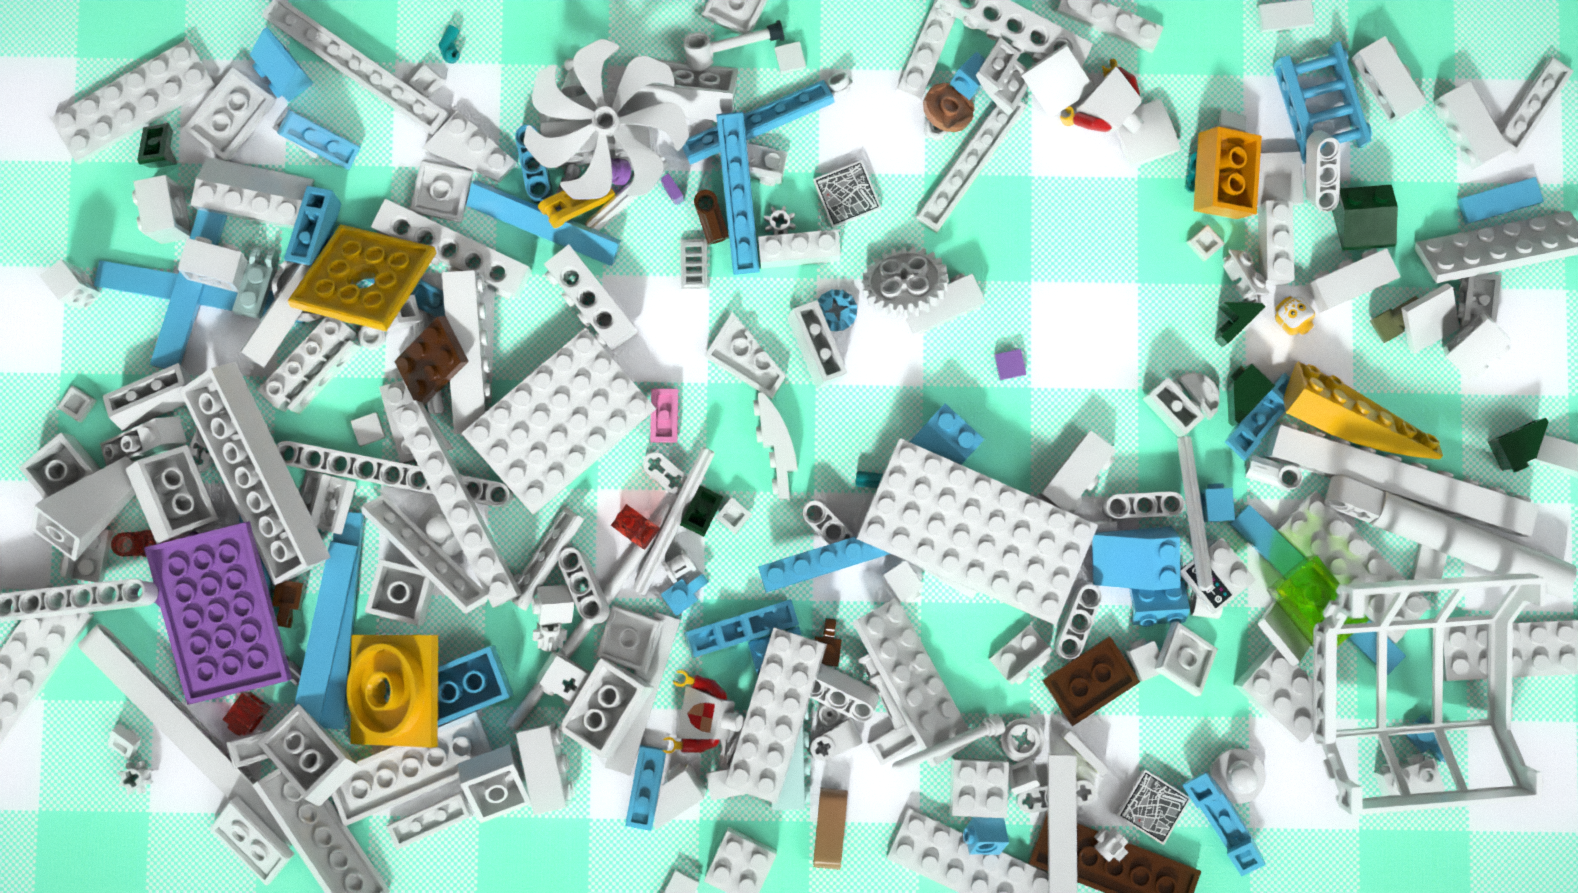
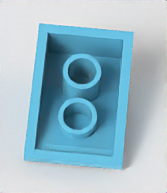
[1092,526,1181,590]

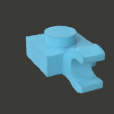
[660,574,709,616]
[1404,714,1446,763]

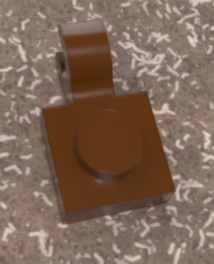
[272,581,306,628]
[814,618,842,667]

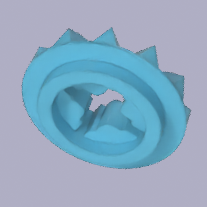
[818,289,857,332]

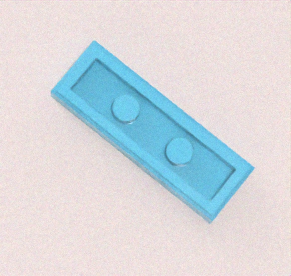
[277,109,361,170]
[1457,177,1544,225]
[625,744,667,831]

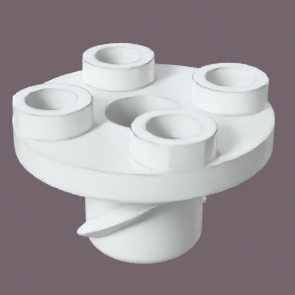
[417,504,462,557]
[1209,748,1266,804]

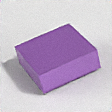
[661,173,685,205]
[994,349,1027,381]

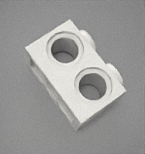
[39,259,101,309]

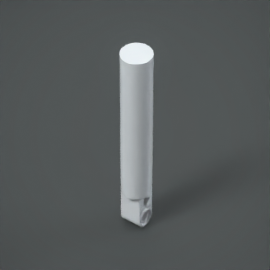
[1324,475,1577,598]

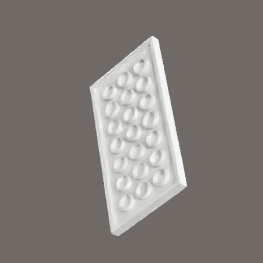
[856,438,1098,625]

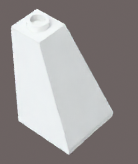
[30,457,136,561]

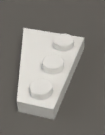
[422,110,517,183]
[704,312,786,399]
[379,380,454,464]

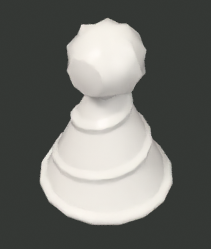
[561,58,586,97]

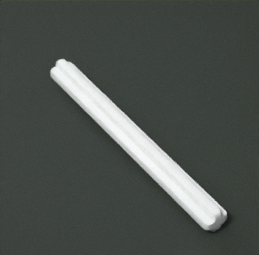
[1177,436,1213,591]
[633,447,715,595]

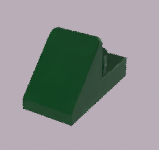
[137,123,177,168]
[1215,302,1266,347]
[680,485,723,537]

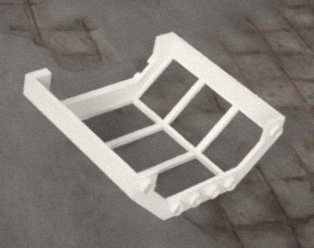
[1313,573,1548,816]

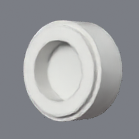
[358,326,386,350]

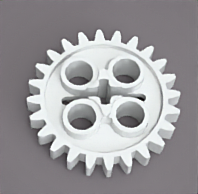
[861,246,949,319]

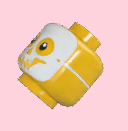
[1275,296,1316,336]

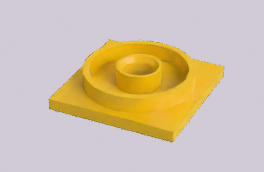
[287,224,437,332]
[347,635,438,748]

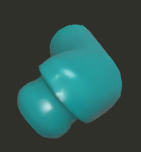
[438,24,460,64]

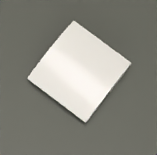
[976,37,1029,115]
[1115,99,1181,168]
[300,470,356,535]

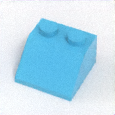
[249,27,314,102]
[909,403,985,465]

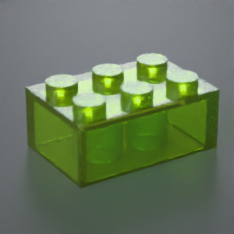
[1266,555,1370,647]

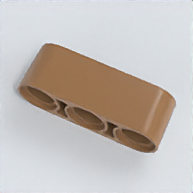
[813,788,848,870]

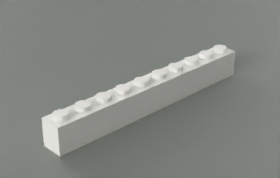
[1264,422,1540,537]

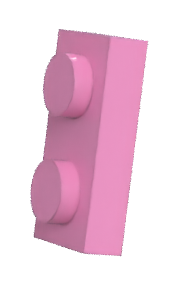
[650,388,679,443]

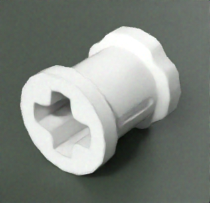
[661,549,697,583]

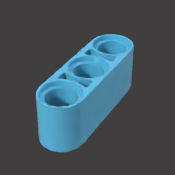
[515,124,553,205]

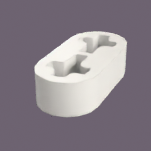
[643,452,687,494]

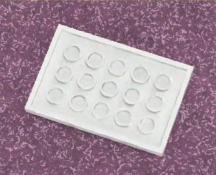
[461,327,656,515]

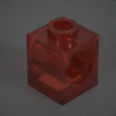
[610,504,660,550]
[222,691,271,736]

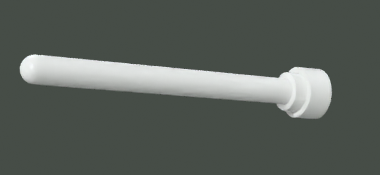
[892,714,1005,772]

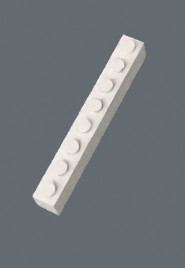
[391,400,522,608]

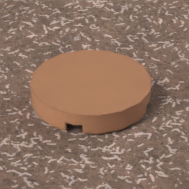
[923,83,975,132]

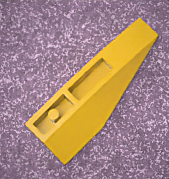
[1283,361,1443,460]

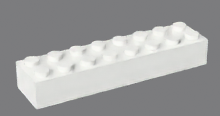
[179,362,331,585]

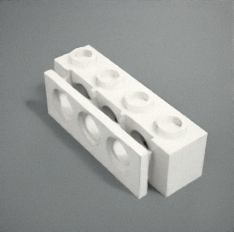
[544,245,637,351]
[257,316,361,414]

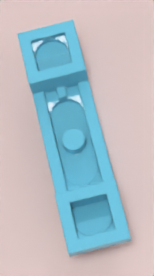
[1225,373,1290,461]
[1182,771,1266,877]

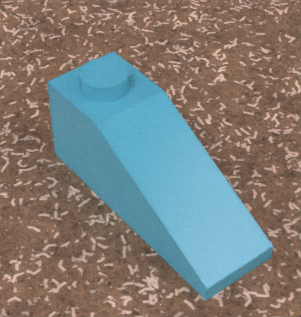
[284,186,342,265]

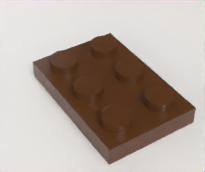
[394,316,469,405]
[1041,636,1140,727]

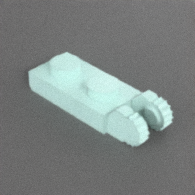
[232,245,278,319]

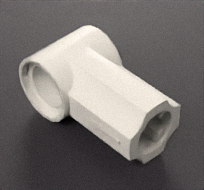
[1244,455,1303,491]

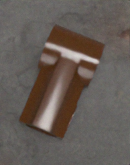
[694,189,729,245]

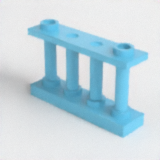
[1273,41,1372,164]

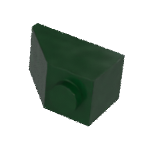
[1227,363,1276,427]
[1488,417,1549,472]

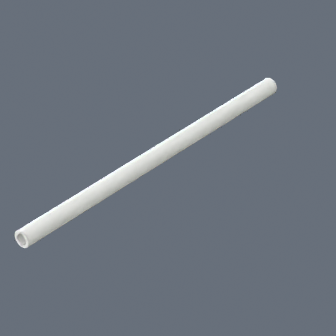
[507,504,672,730]

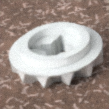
[1000,718,1044,762]

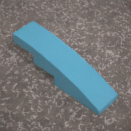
[684,599,799,658]

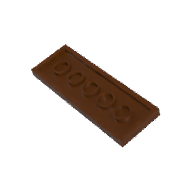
[1028,811,1202,893]

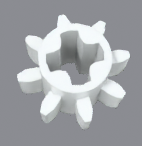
[764,206,796,235]
[533,622,567,652]
[117,761,154,795]
[1094,827,1128,862]

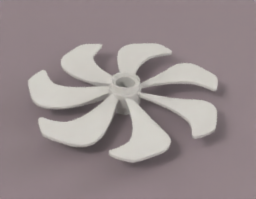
[524,39,689,199]

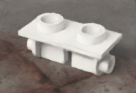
[1223,249,1270,303]

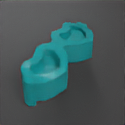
[1184,151,1197,193]

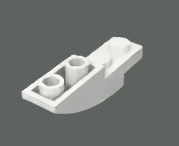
[753,392,798,500]

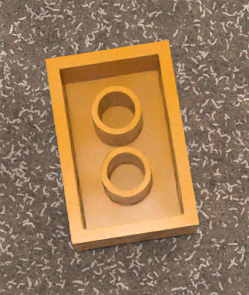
[1193,126,1262,219]

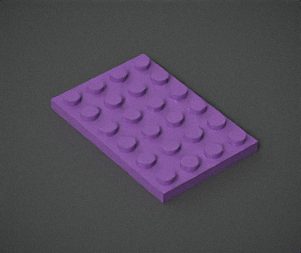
[144,521,292,705]

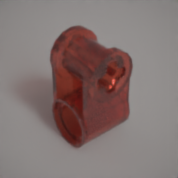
[111,529,164,558]

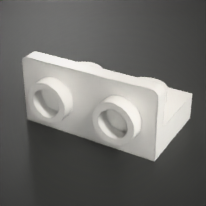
[747,143,788,186]
[59,529,114,583]
[989,624,1053,685]

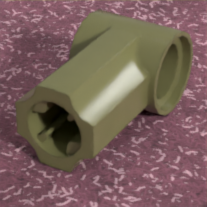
[1370,296,1419,344]

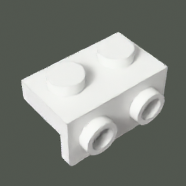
[1457,274,1502,326]

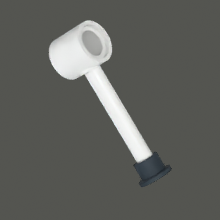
[684,20,784,70]

